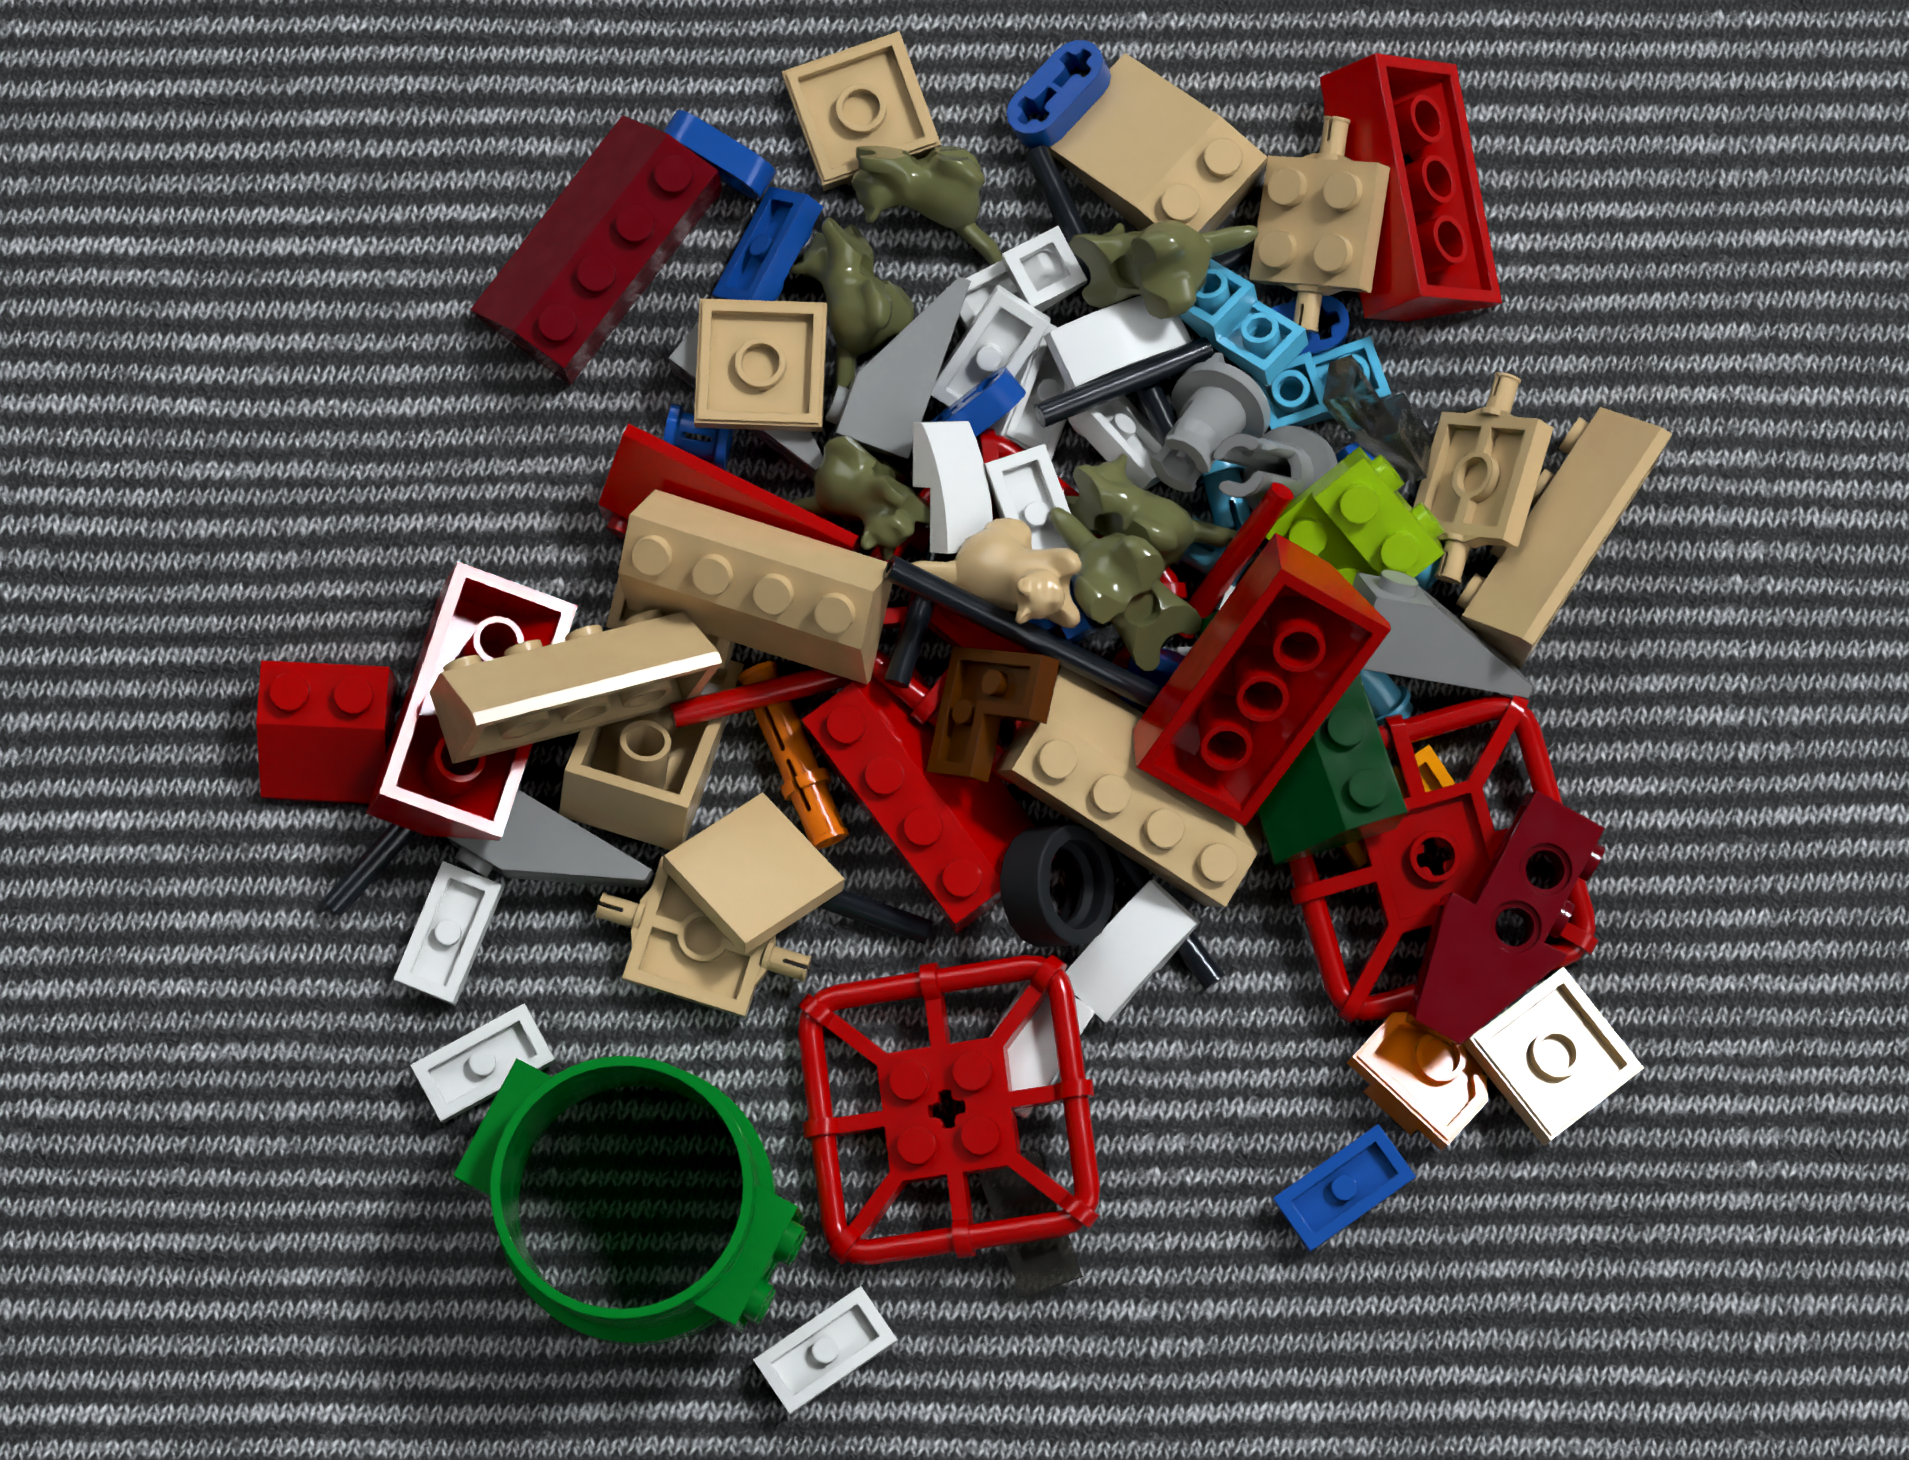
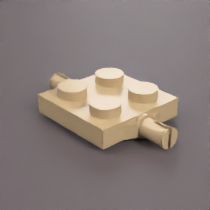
[1249,116,1390,333]
[1413,372,1553,585]
[595,856,812,1019]

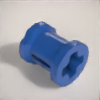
[663,404,734,470]

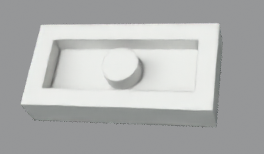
[931,284,1051,406]
[1062,387,1162,490]
[984,444,1071,549]
[393,861,504,1006]
[411,1003,556,1124]
[753,1286,898,1415]

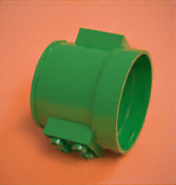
[453,1056,808,1346]

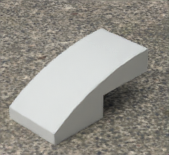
[946,226,1087,331]
[1044,295,1192,390]
[913,421,993,554]
[1066,879,1200,1023]

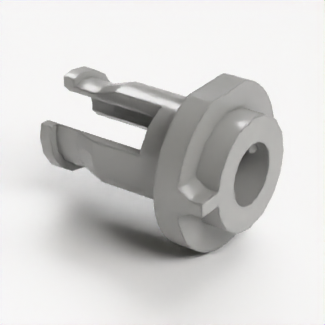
[1150,353,1270,492]
[1213,426,1338,510]

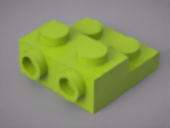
[1266,446,1445,585]

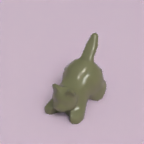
[851,146,1002,265]
[790,217,914,397]
[1069,220,1258,319]
[790,436,930,561]
[1065,454,1238,580]
[1049,507,1202,671]

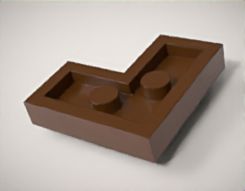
[926,646,1060,782]

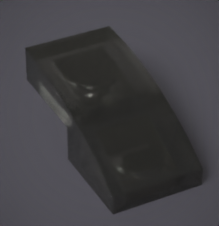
[1322,354,1433,482]
[977,1148,1083,1298]

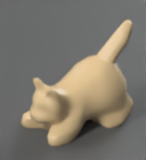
[912,518,1081,628]

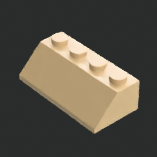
[1456,407,1672,669]
[618,489,892,684]
[429,610,722,764]
[994,665,1263,907]

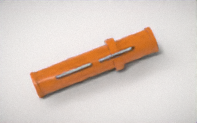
[738,661,849,850]

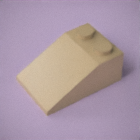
[1048,53,1268,233]
[559,660,744,850]

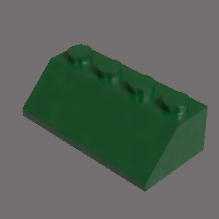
[1195,610,1408,866]

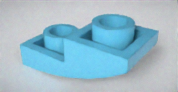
[1179,259,1308,386]
[1251,336,1391,430]

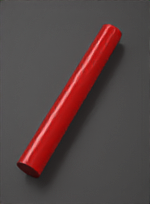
[1178,482,1294,639]
[669,668,854,729]

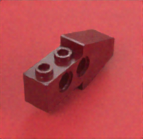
[1405,790,1605,1046]

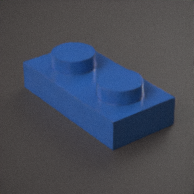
[712,186,823,301]
[1272,1124,1416,1253]

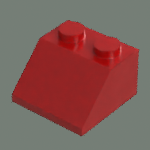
[256,660,398,804]

